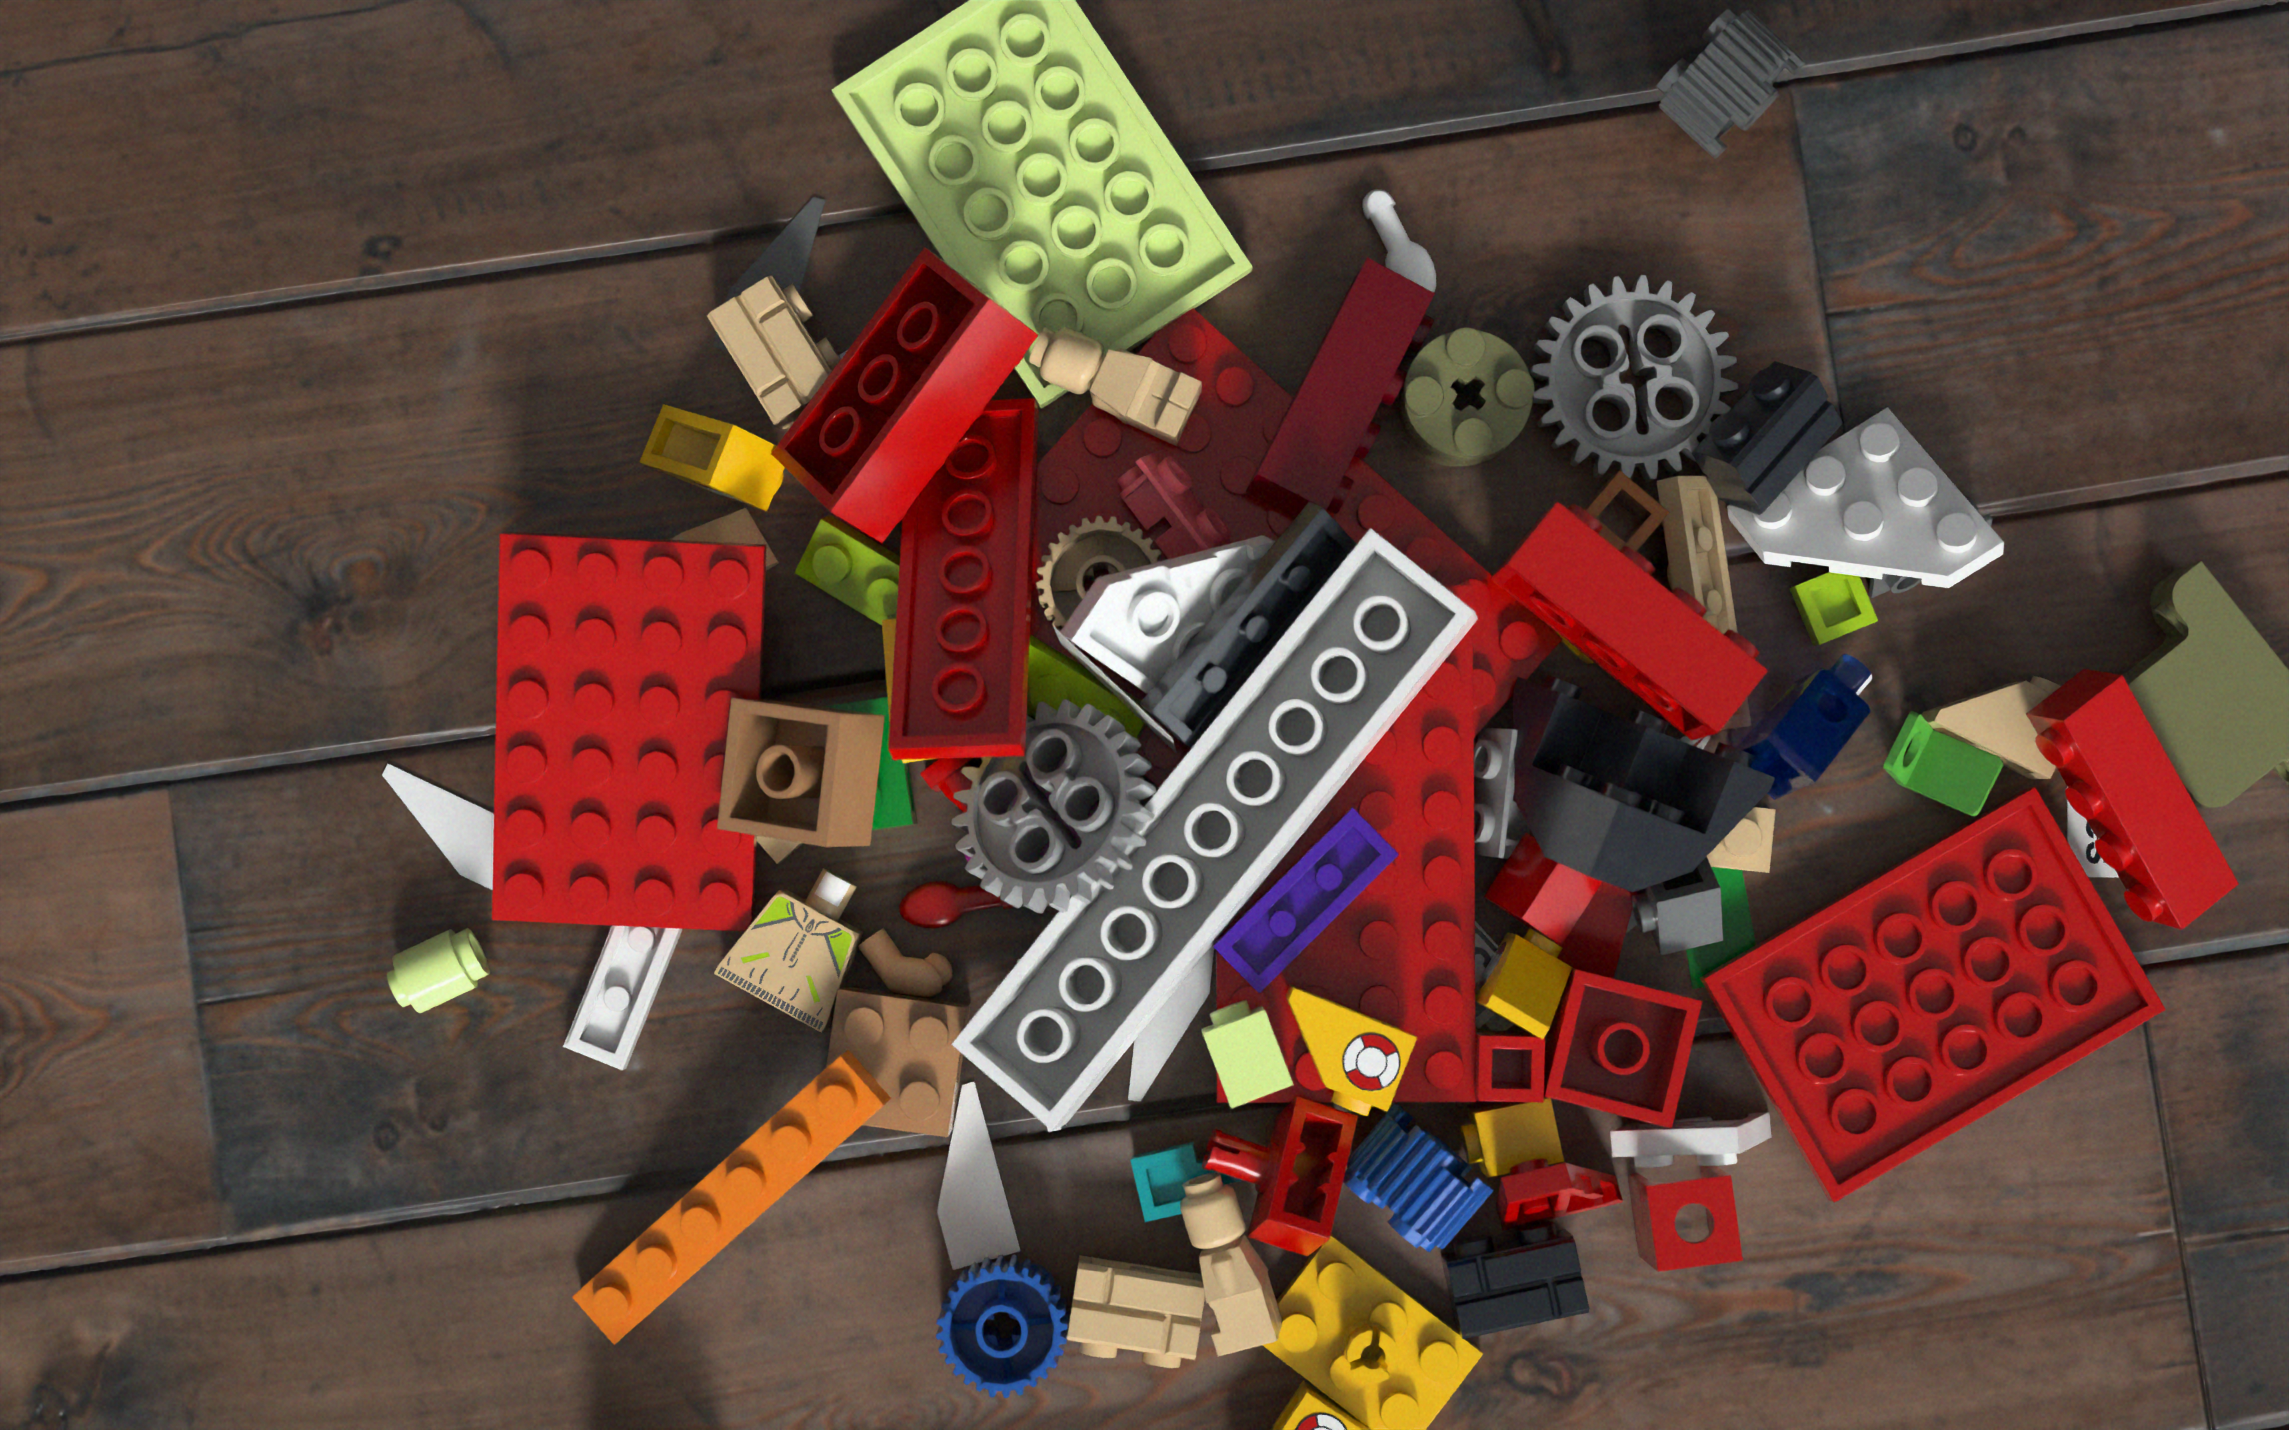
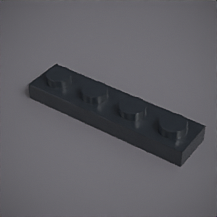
[1139,502,1357,749]

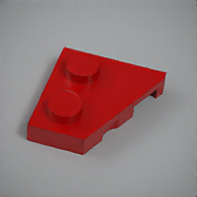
[1496,1159,1623,1230]

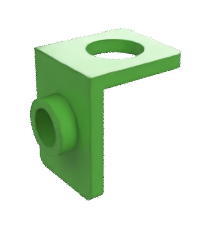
[1883,711,2003,816]

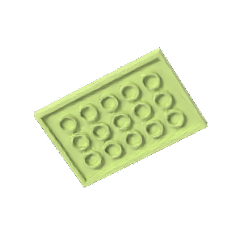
[832,0,1253,409]

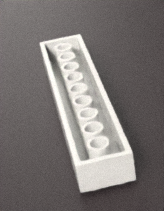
[952,528,1478,1130]

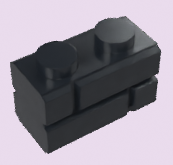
[1692,361,1843,515]
[1441,1222,1589,1339]

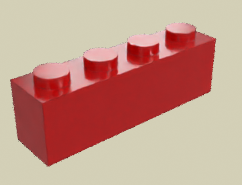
[2026,669,2239,930]

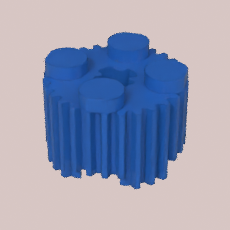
[1343,1103,1494,1252]
[936,1254,1069,1398]

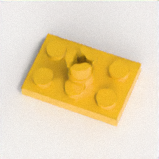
[1263,1234,1483,1430]

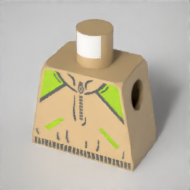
[714,868,863,1033]

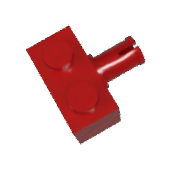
[1202,1096,1358,1256]

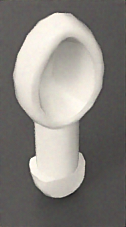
[1362,189,1436,292]

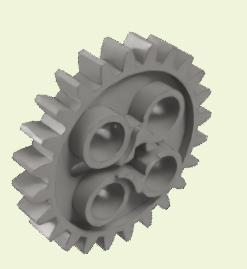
[1529,275,1738,483]
[952,700,1156,913]

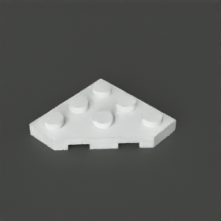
[1727,407,2004,588]
[1060,535,1275,694]

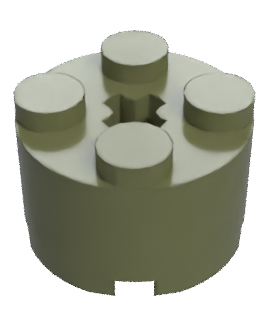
[1398,328,1534,466]

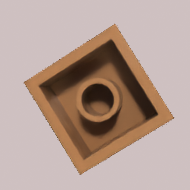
[717,698,885,847]
[826,986,971,1137]

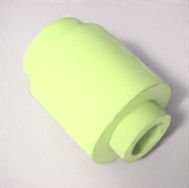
[387,928,490,1013]

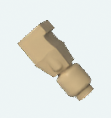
[1029,327,1202,446]
[1180,1173,1282,1356]

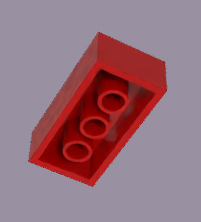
[771,247,1038,543]
[1490,501,1768,740]

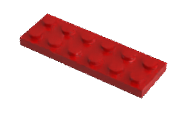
[888,398,1039,760]

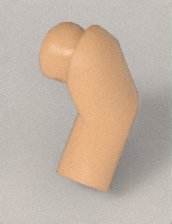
[858,928,952,998]

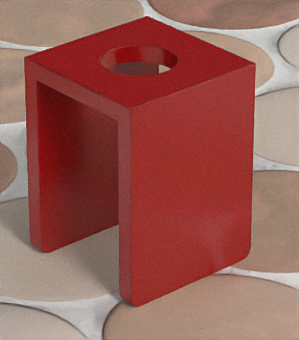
[1628,1166,1743,1272]

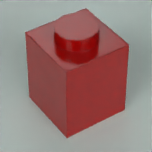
[1484,832,1603,946]
[1475,1030,1545,1103]

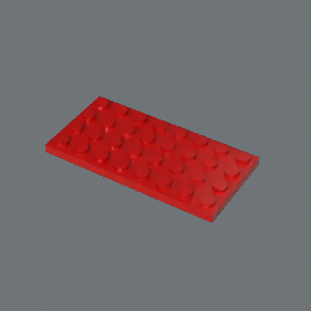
[1216,585,1476,1103]

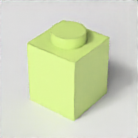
[1202,1000,1293,1108]

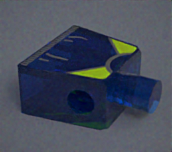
[1736,654,1872,800]

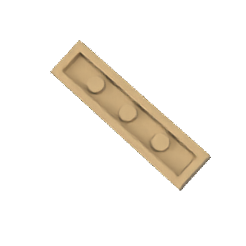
[1657,476,1751,730]

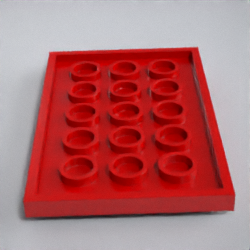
[492,531,767,931]
[1700,787,2166,1203]

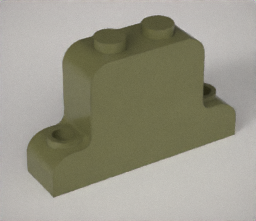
[2123,561,2289,808]

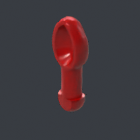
[899,881,1014,929]

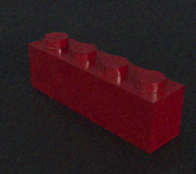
[1245,257,1435,518]

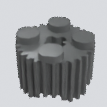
[1656,8,1806,159]

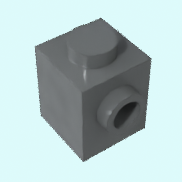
[1631,857,1723,955]

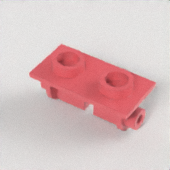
[1117,450,1231,559]

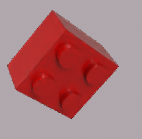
[1544,968,1702,1128]

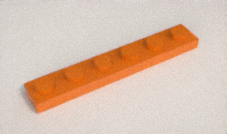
[572,1050,891,1345]

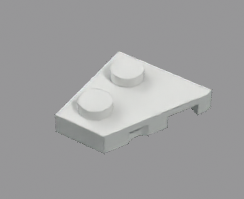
[1610,1112,1772,1168]

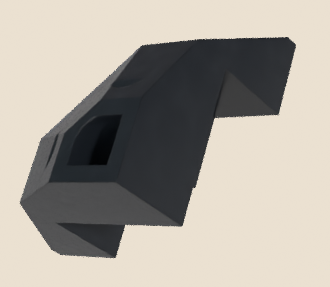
[1513,675,1775,892]

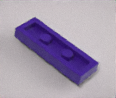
[1212,808,1399,993]

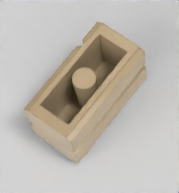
[707,275,841,430]
[1067,1255,1205,1368]

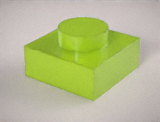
[1789,572,1878,646]

